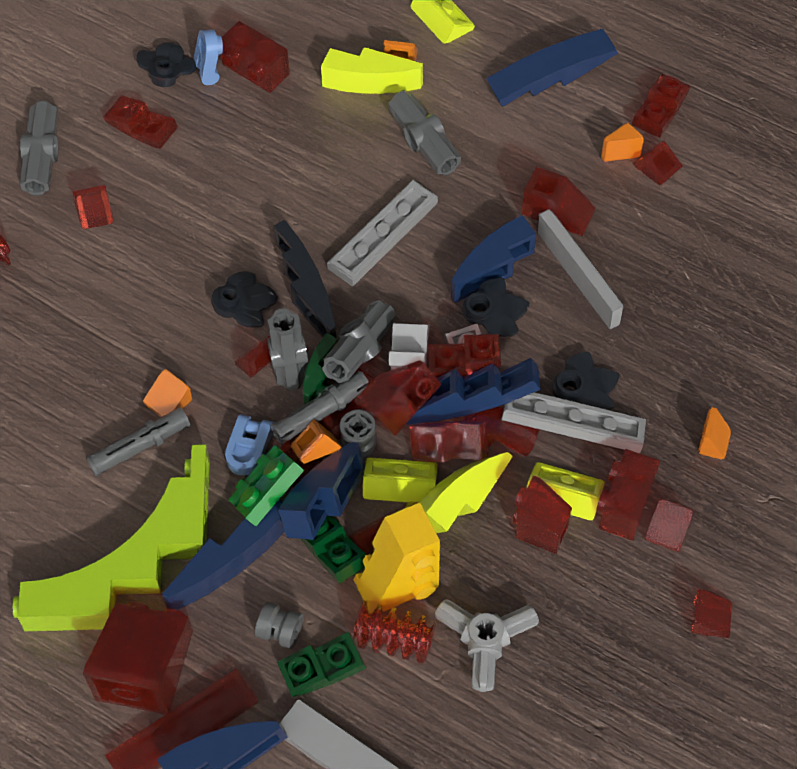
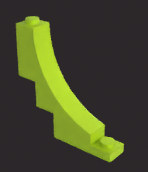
[13,445,210,631]

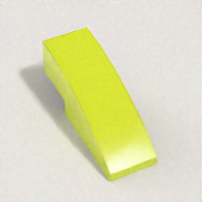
[321,47,423,94]
[420,452,513,534]

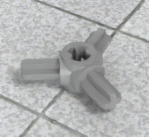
[435,599,539,692]

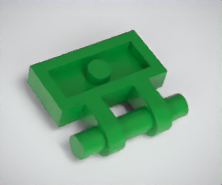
[228,445,304,526]

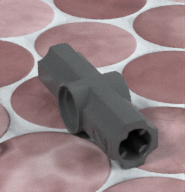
[388,90,461,176]
[20,101,59,196]
[322,300,396,383]
[267,308,308,391]

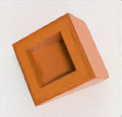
[383,40,418,61]
[601,123,644,162]
[143,369,193,417]
[698,407,731,460]
[291,420,342,464]

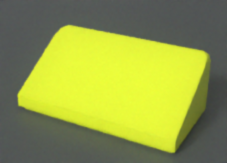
[410,0,475,44]
[363,458,438,503]
[524,462,605,520]

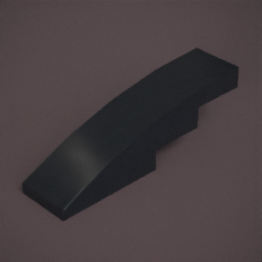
[274,219,336,338]

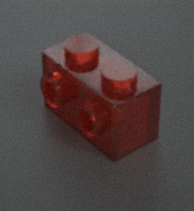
[221,21,290,93]
[596,449,660,541]

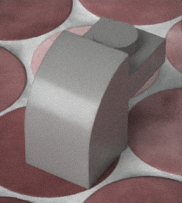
[389,323,429,381]

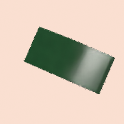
[303,333,338,405]
[301,516,366,584]
[277,632,367,697]

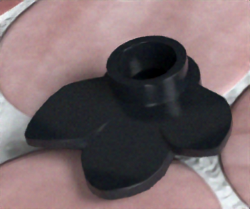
[137,42,197,87]
[211,271,278,327]
[462,278,530,337]
[552,352,620,410]

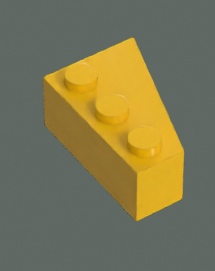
[353,502,440,617]

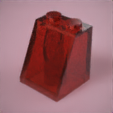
[83,602,193,715]

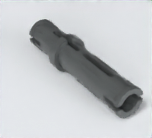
[270,370,371,445]
[86,406,191,477]

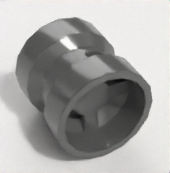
[340,410,377,457]
[255,601,304,649]

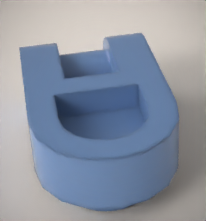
[194,29,223,85]
[225,414,275,476]

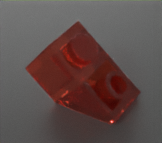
[522,166,595,236]
[354,360,442,436]
[513,475,572,554]

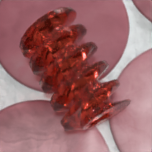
[353,600,436,664]

